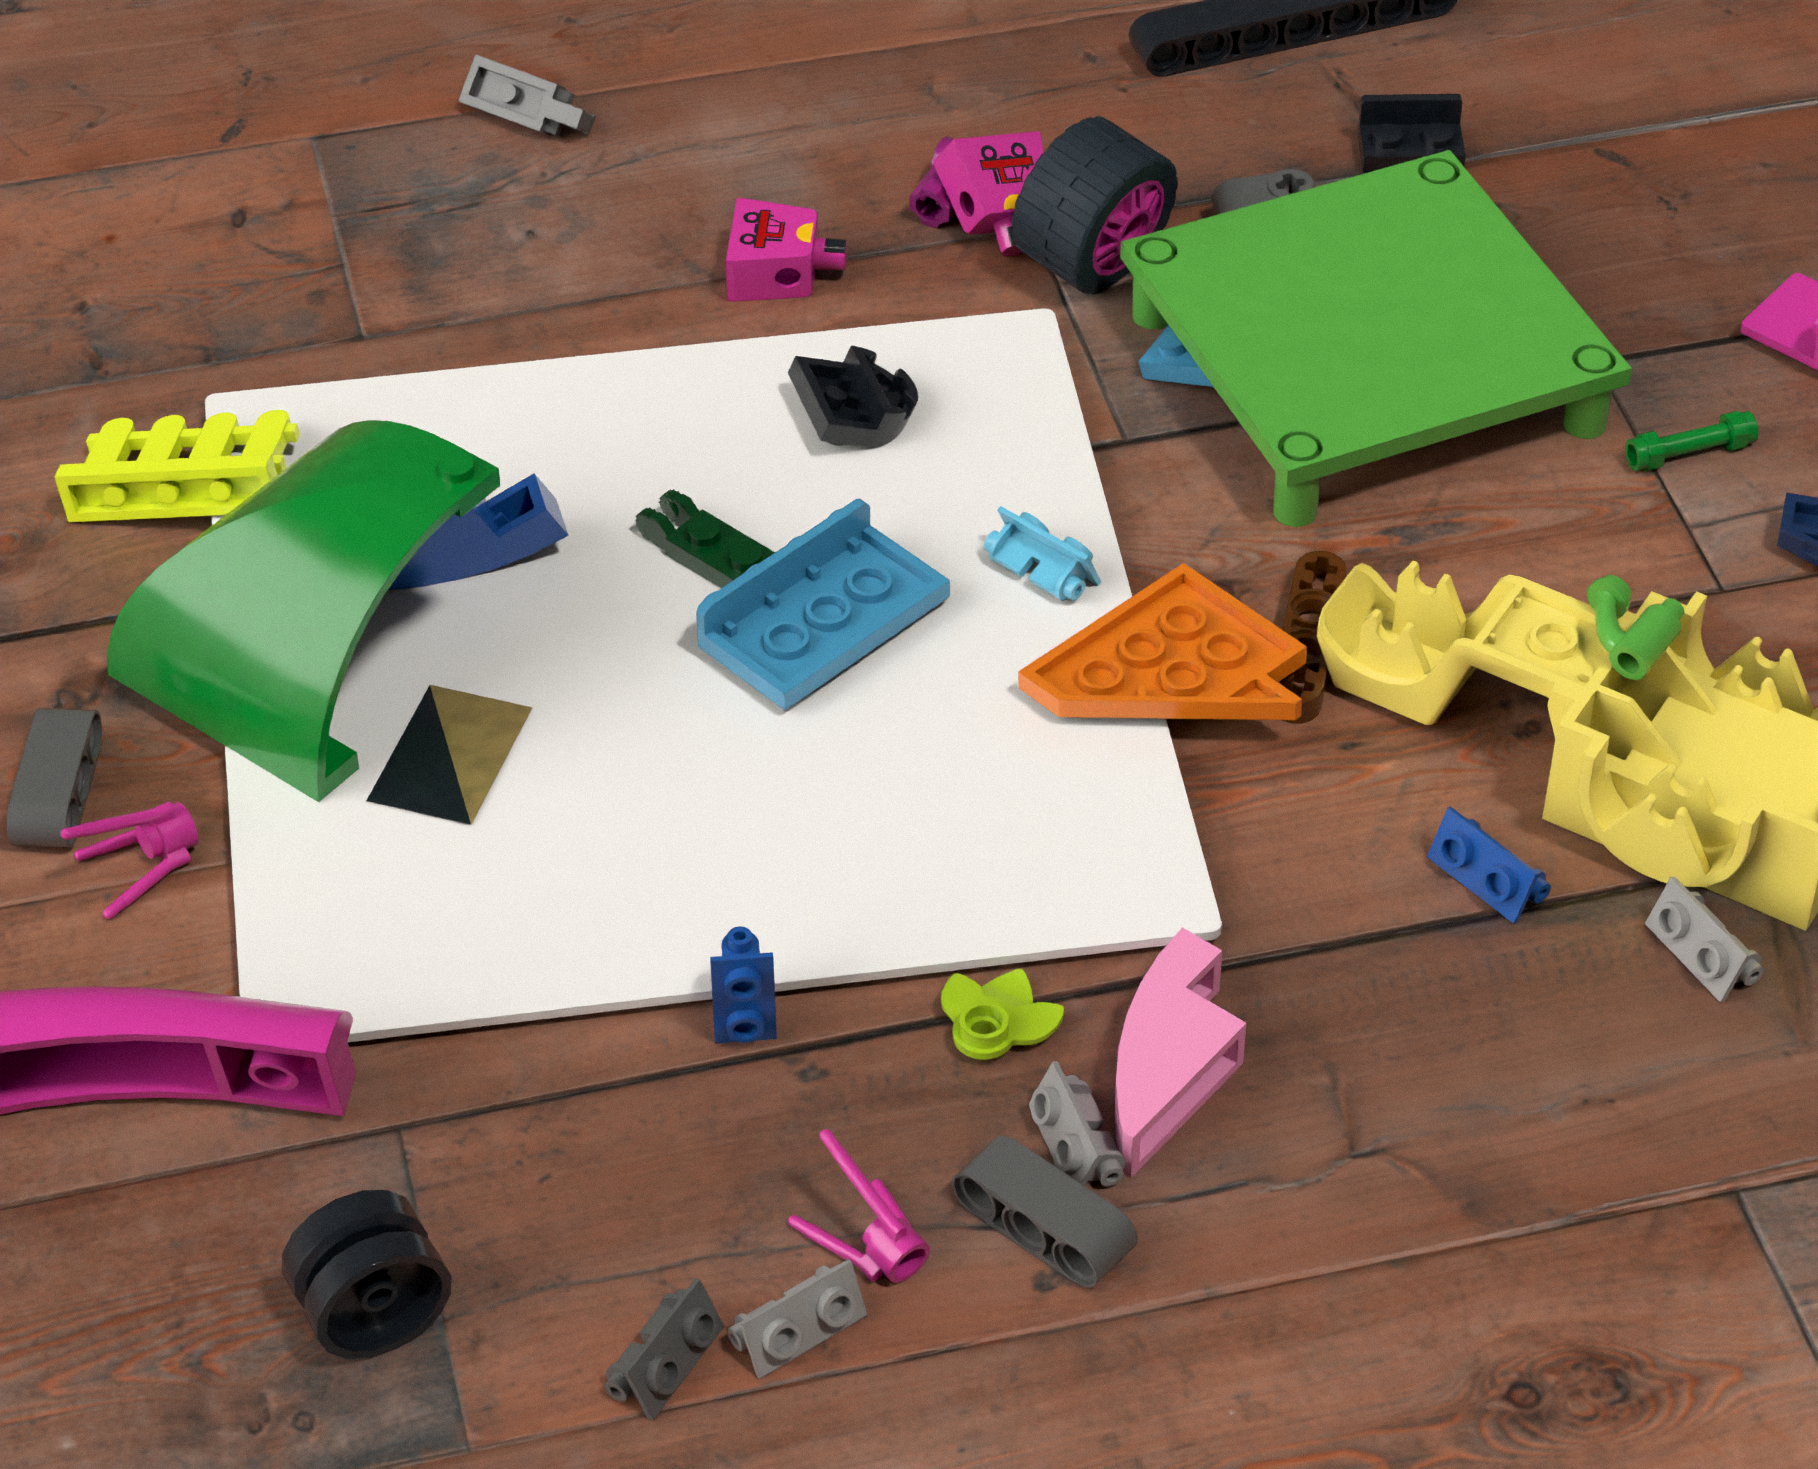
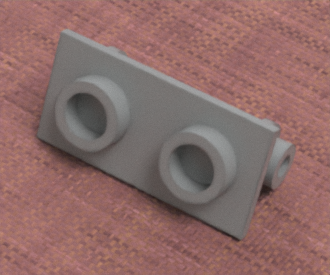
[1645,877,1764,1002]
[1028,1061,1125,1186]
[727,1259,868,1379]

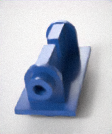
[1427,807,1551,924]
[710,926,777,1044]

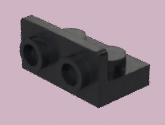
[1357,94,1466,173]

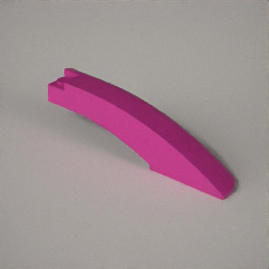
[0,986,356,1116]

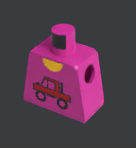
[933,131,1044,257]
[726,198,848,302]

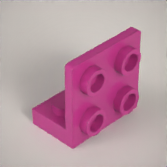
[1740,273,1818,370]

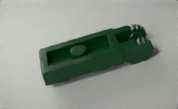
[635,489,775,588]

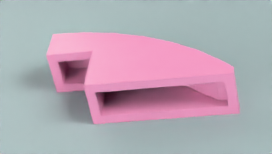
[1114,927,1247,1178]

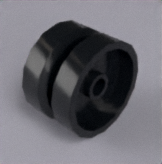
[282,1190,452,1359]

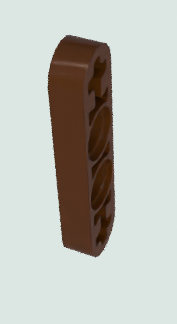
[1278,551,1346,724]

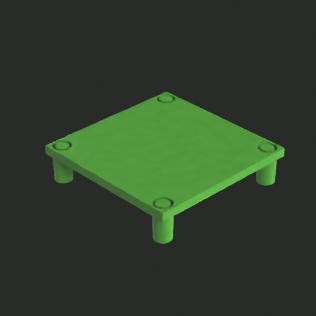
[1120,150,1632,527]

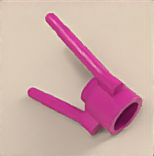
[60,801,199,919]
[788,1129,930,1283]

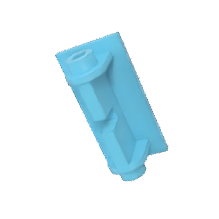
[984,506,1101,601]

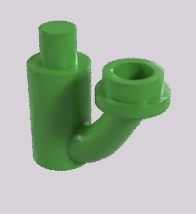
[1587,575,1685,680]

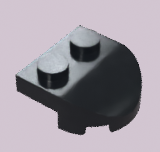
[788,345,918,447]

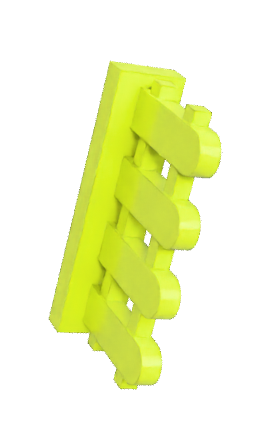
[54,410,300,522]

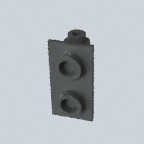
[604,1278,725,1420]

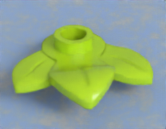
[941,968,1064,1060]

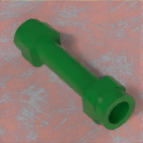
[1625,411,1759,471]

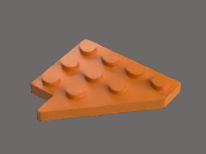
[1018,563,1307,720]

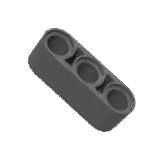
[7,707,102,848]
[952,1135,1138,1288]

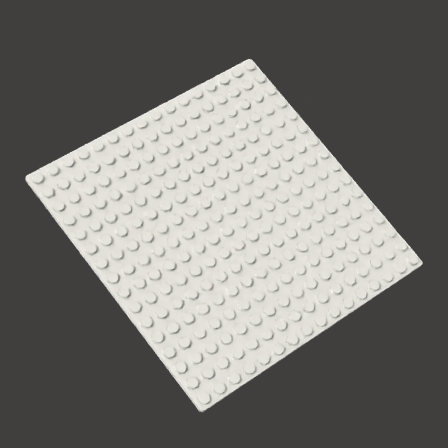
[205,308,1222,1042]

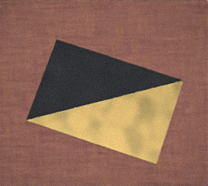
[366,685,533,825]

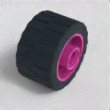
[1012,116,1178,295]

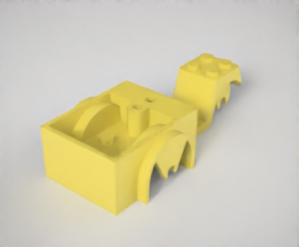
[1317,561,1818,931]

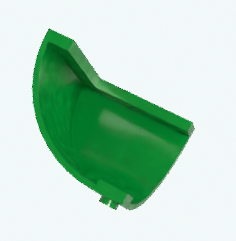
[107,420,501,802]

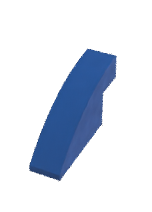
[388,473,569,590]

